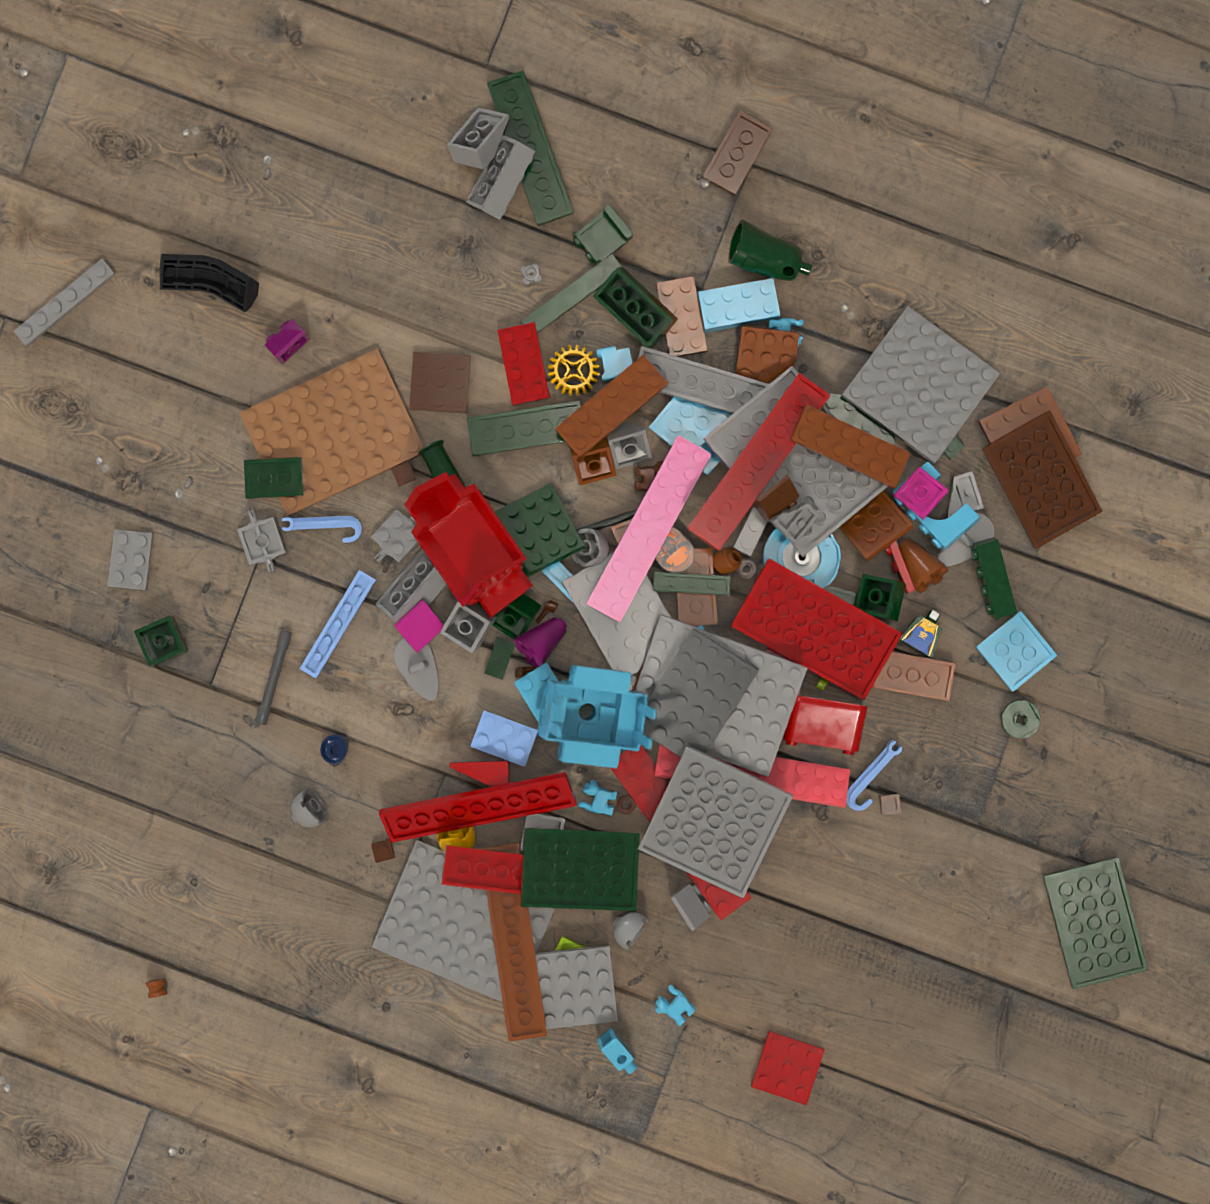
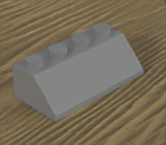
[466,135,535,220]
[375,548,446,623]

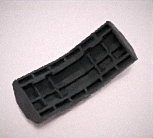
[160,254,259,312]

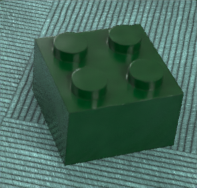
[855,574,906,621]
[134,616,189,667]

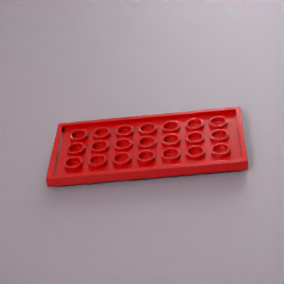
[730,558,903,700]

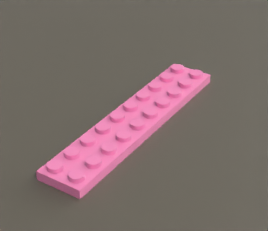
[586,435,712,623]

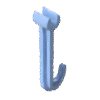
[282,516,362,543]
[846,740,902,811]

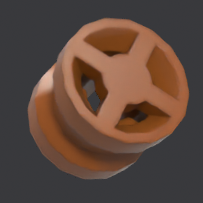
[146,978,168,998]

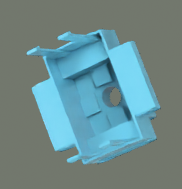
[538,665,657,768]

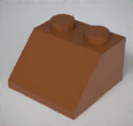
[570,437,616,485]

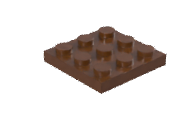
[410,352,471,413]

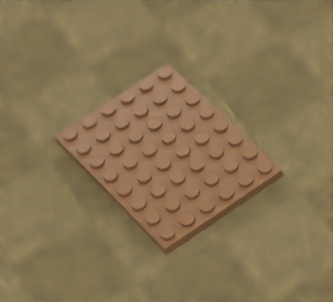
[239,348,423,517]

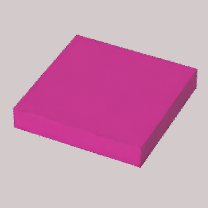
[894,466,949,520]
[394,600,444,653]

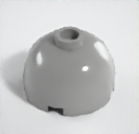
[571,528,609,567]
[291,789,328,828]
[613,912,649,951]

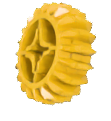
[548,345,599,396]

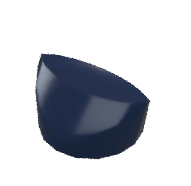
[320,734,348,767]

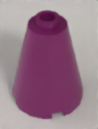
[513,617,567,668]

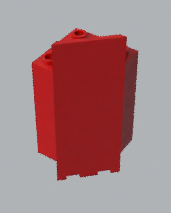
[404,472,533,618]

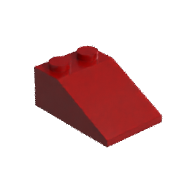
[449,761,510,786]

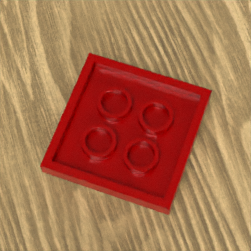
[751,1031,824,1105]

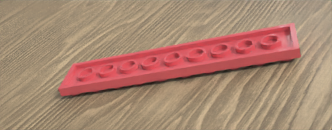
[654,744,850,808]

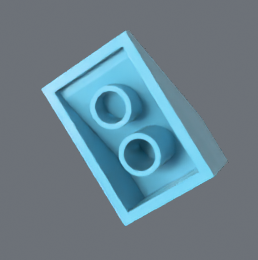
[514,662,558,723]

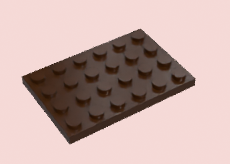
[981,411,1103,549]

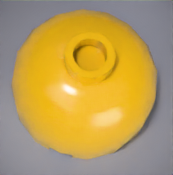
[436,826,476,853]

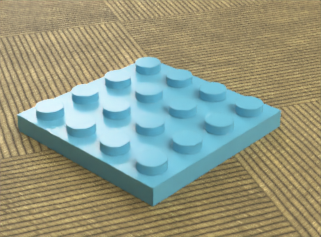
[649,397,732,476]

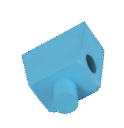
[597,1027,637,1074]

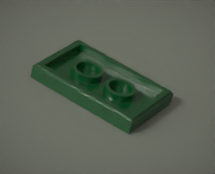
[244,457,304,499]

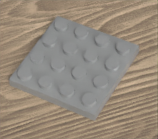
[535,945,618,1029]

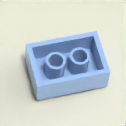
[470,710,538,767]

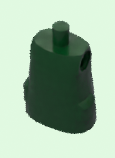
[728,219,812,281]

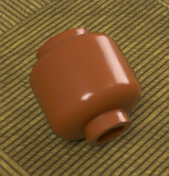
[713,547,742,575]

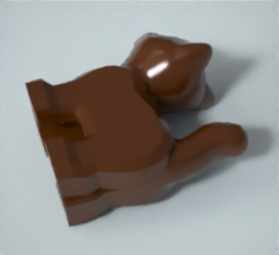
[635,460,664,491]

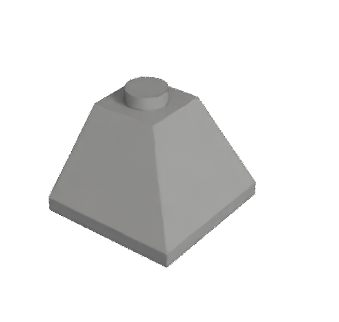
[607,422,652,469]

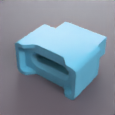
[596,346,632,383]

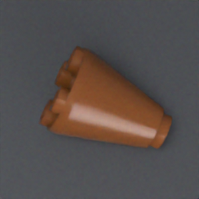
[898,538,949,594]

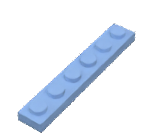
[299,570,376,679]

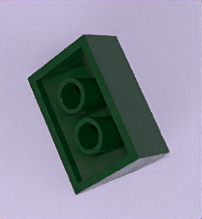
[476,594,542,639]

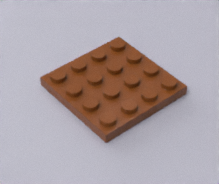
[978,387,1082,458]

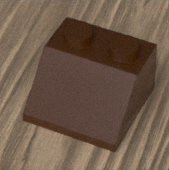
[753,475,799,523]

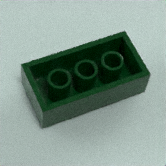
[593,267,678,348]

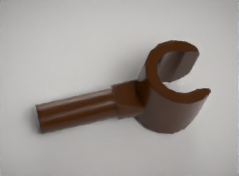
[535,601,558,624]
[515,666,537,677]

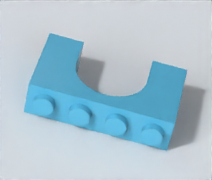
[893,461,980,551]

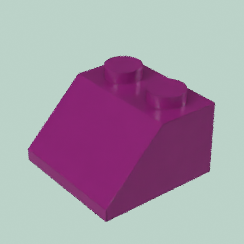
[265,319,310,365]

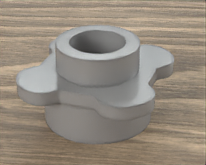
[521,264,542,285]

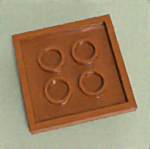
[735,325,799,384]
[839,491,914,561]

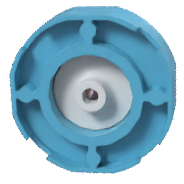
[762,529,841,588]

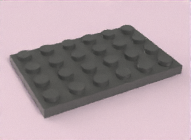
[643,628,759,757]

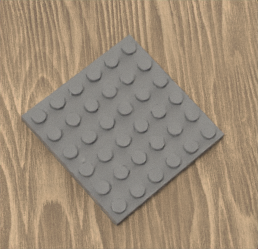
[841,306,1000,464]
[638,745,793,898]

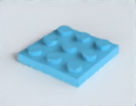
[975,611,1057,692]

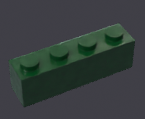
[971,537,1017,619]

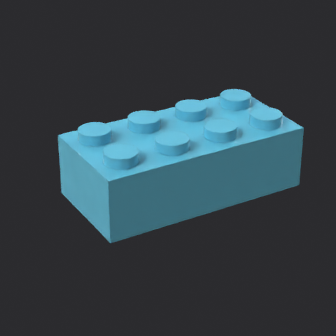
[697,278,780,333]

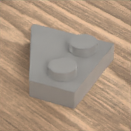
[947,471,984,518]
[769,502,819,545]

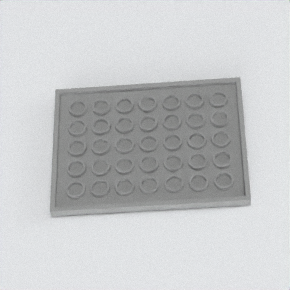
[703,366,888,557]
[635,615,808,777]
[372,840,555,1002]

